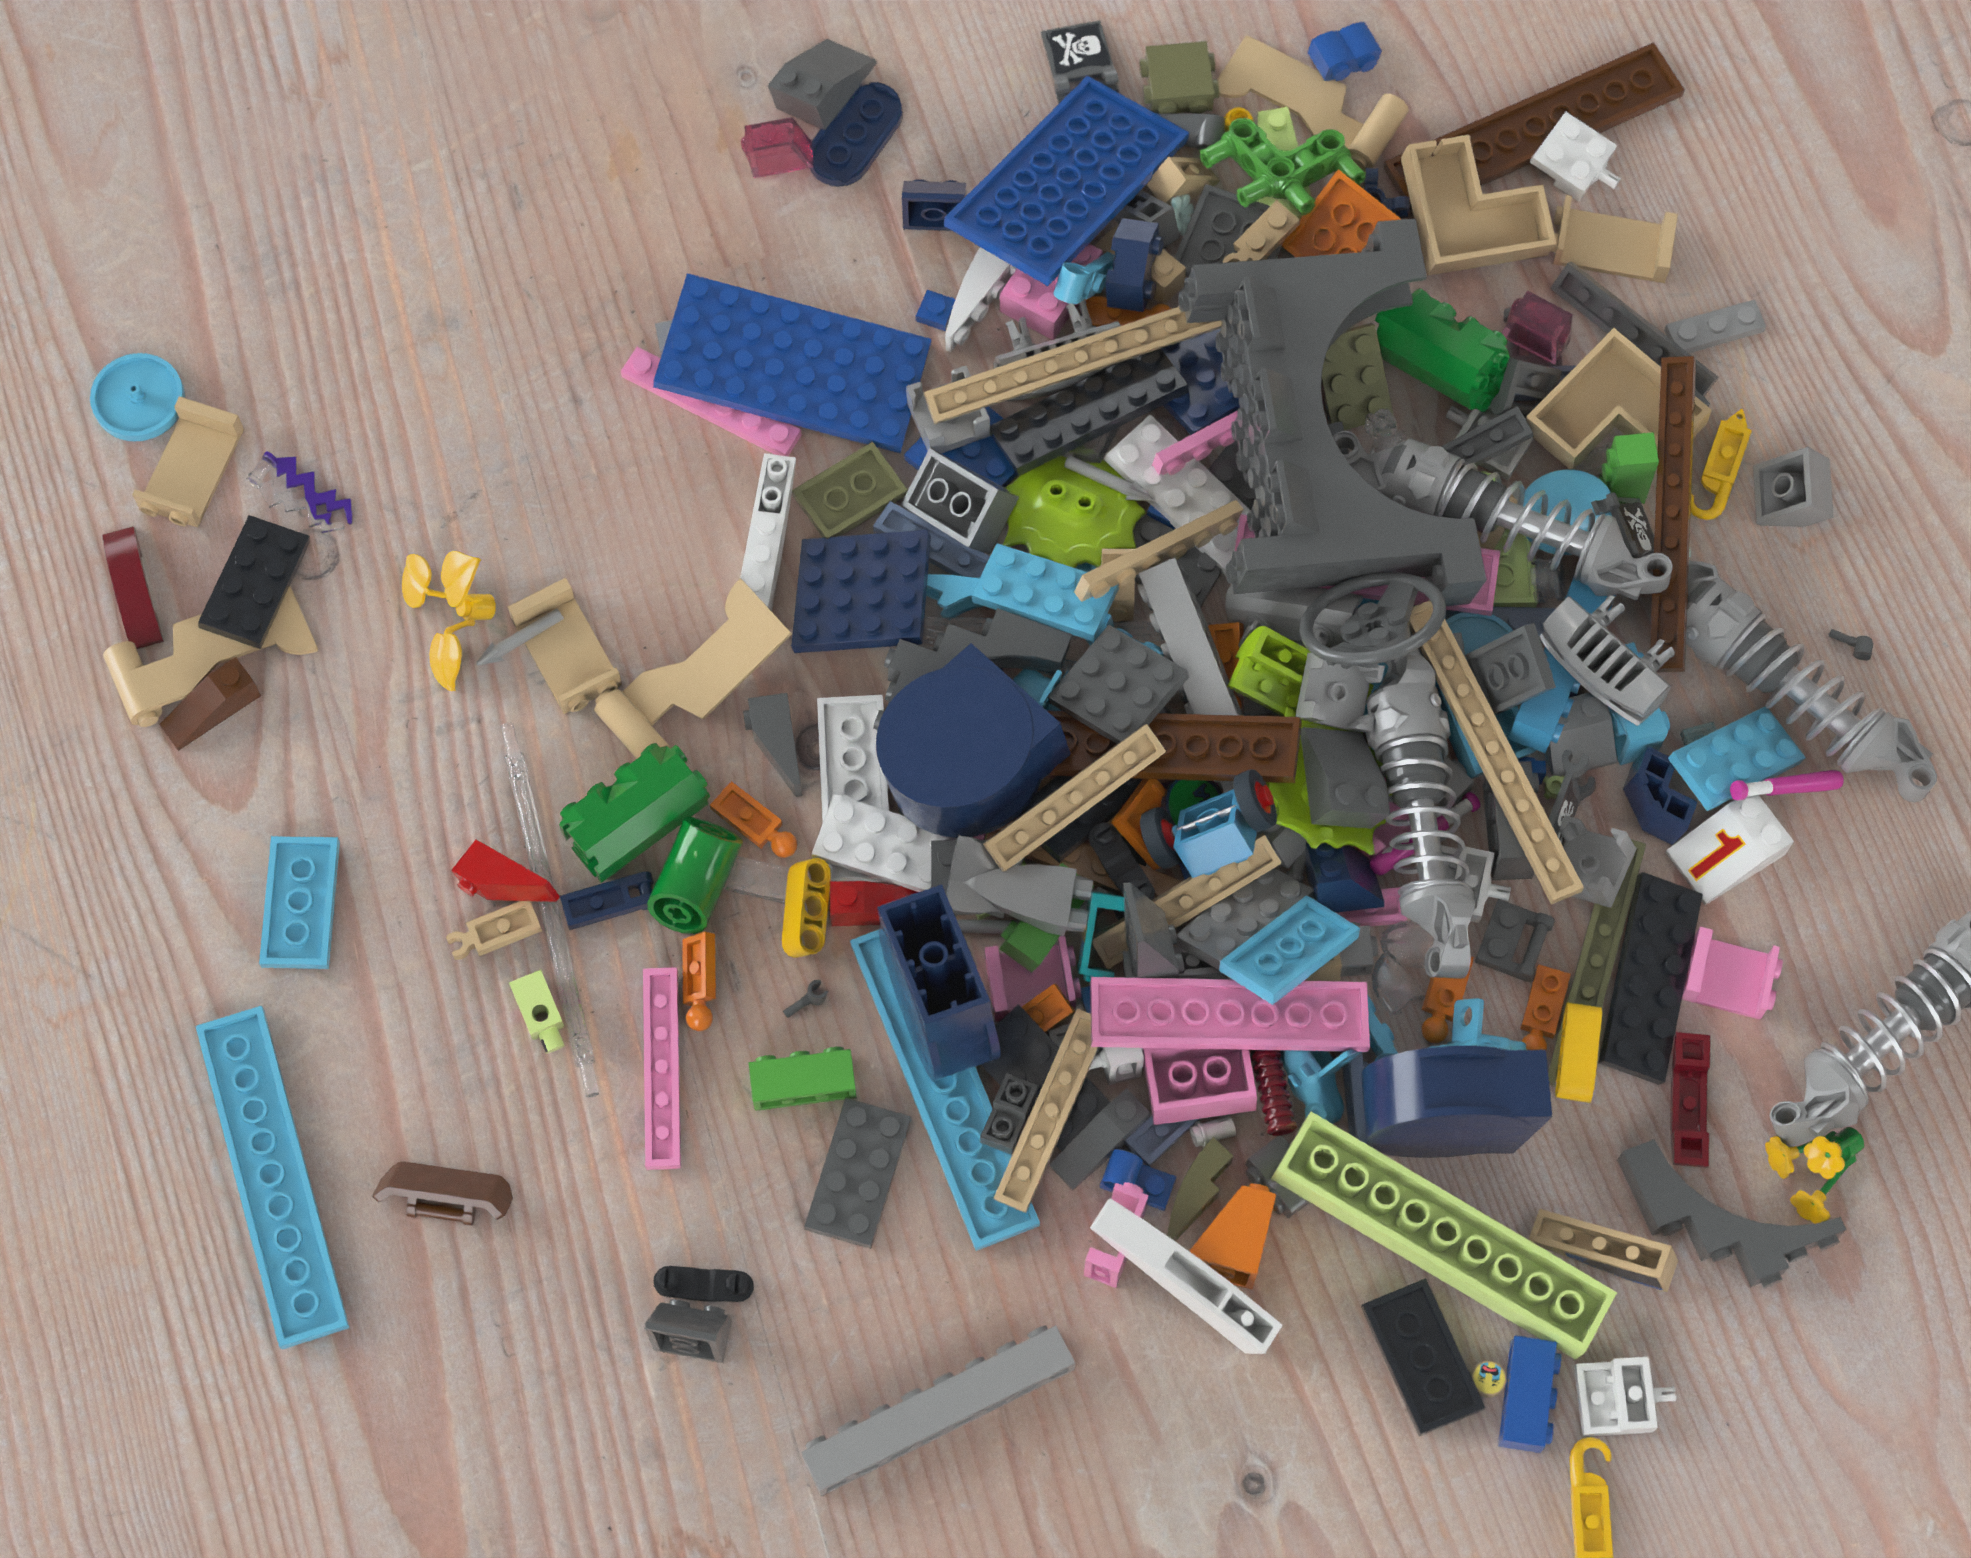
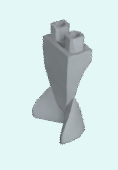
[946,835,1093,936]

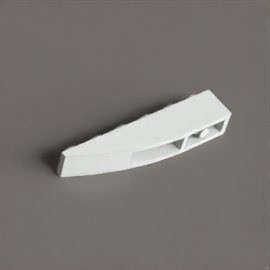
[945,247,1017,353]
[740,453,796,611]
[1090,1199,1282,1354]

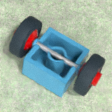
[1140,769,1277,878]

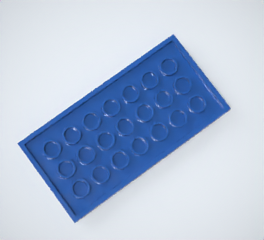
[944,75,1189,286]
[653,273,932,453]

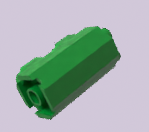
[1375,288,1510,412]
[559,743,710,883]

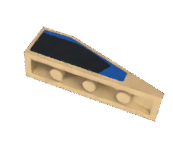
[1528,1209,1678,1292]

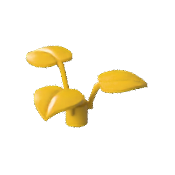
[402,551,496,691]

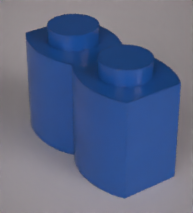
[1307,22,1382,81]

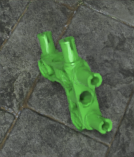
[1200,118,1366,215]

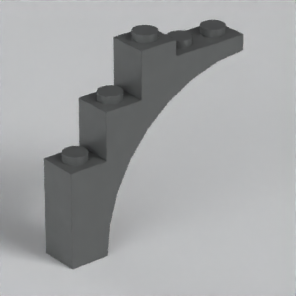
[873,608,1072,730]
[1617,1139,1847,1288]

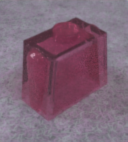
[741,117,813,178]
[1502,290,1573,365]

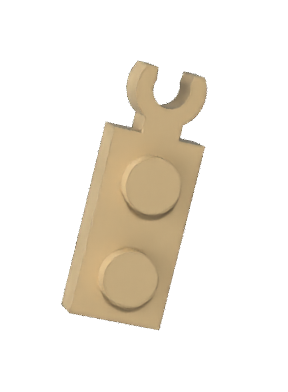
[1223,200,1300,263]
[446,901,542,960]

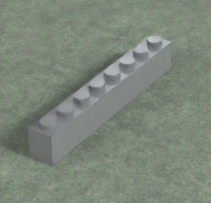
[801,1325,1075,1496]

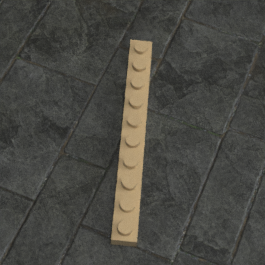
[924,307,1222,425]
[1408,600,1584,905]

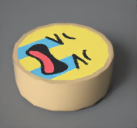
[1471,1361,1507,1398]

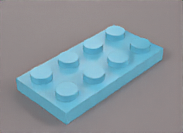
[971,543,1119,642]
[1668,706,1806,811]
[259,836,340,969]
[1219,895,1360,1005]

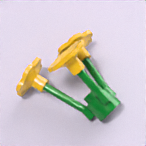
[1765,1127,1865,1224]

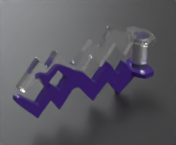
[246,451,353,533]

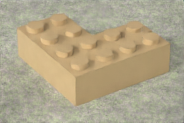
[1401,135,1557,276]
[1526,328,1712,470]

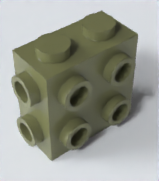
[1140,41,1219,114]

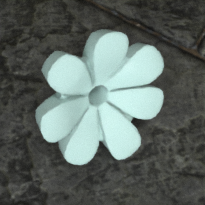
[1171,194,1194,235]

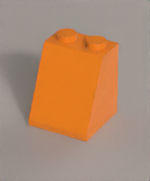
[1189,1183,1276,1290]

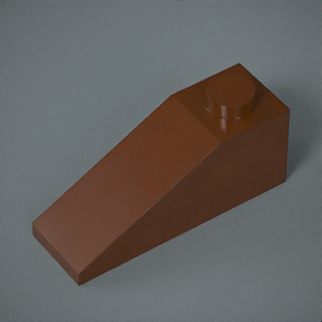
[159,657,261,751]

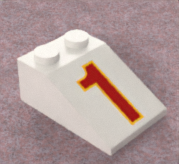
[1665,795,1794,905]

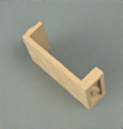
[1551,195,1678,283]
[132,396,244,528]
[507,578,622,714]

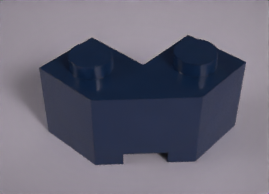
[1106,218,1164,312]
[1623,746,1698,845]

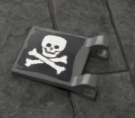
[1041,20,1119,104]
[1591,492,1654,559]
[1549,749,1596,846]

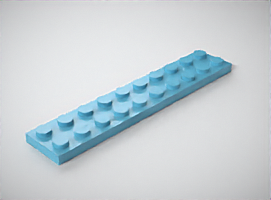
[850,929,1040,1251]
[195,1005,350,1350]

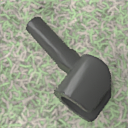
[1829,629,1873,661]
[783,980,828,1018]

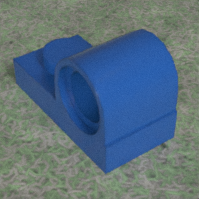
[1100,1149,1177,1211]

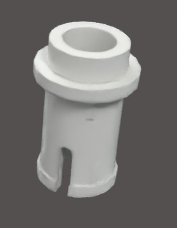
[1190,1115,1236,1148]

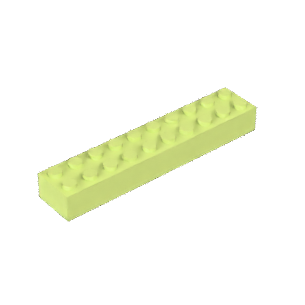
[1271,1112,1617,1360]

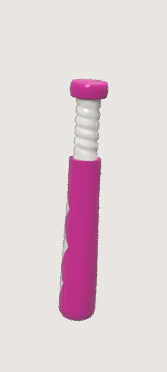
[1730,770,1844,801]
[1370,792,1481,876]

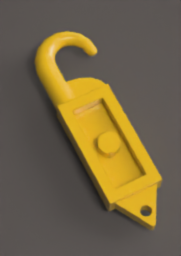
[1691,409,1752,520]
[1569,1437,1613,1558]

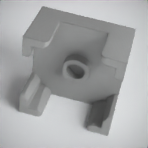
[906,365,990,453]
[1295,653,1385,732]
[1560,815,1636,908]

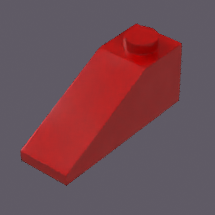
[451,839,560,902]
[830,881,918,926]

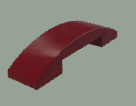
[102,526,164,649]
[1670,1032,1711,1168]

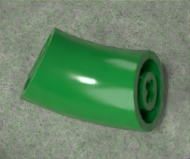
[648,816,743,934]

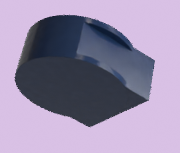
[876,643,1071,838]
[878,884,1000,1082]
[1361,1046,1553,1158]

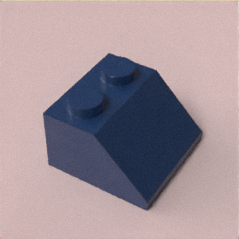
[902,179,967,231]
[1305,842,1385,913]

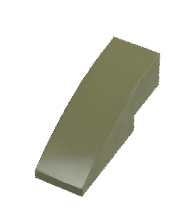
[1167,1137,1233,1242]

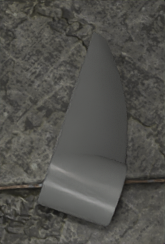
[1157,114,1226,150]

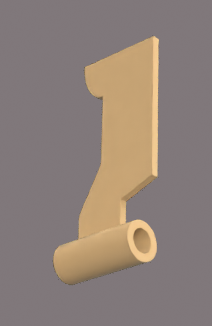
[1217,35,1409,170]
[594,578,792,759]
[103,586,318,727]

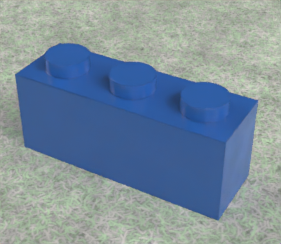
[1498,1335,1561,1453]

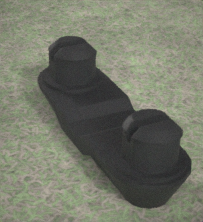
[1089,823,1155,901]
[653,1266,754,1302]

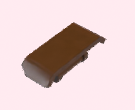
[372,1161,513,1226]

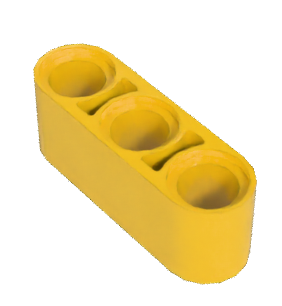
[782,858,831,958]
[1555,1002,1602,1103]

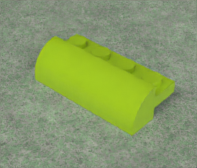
[1227,626,1374,717]

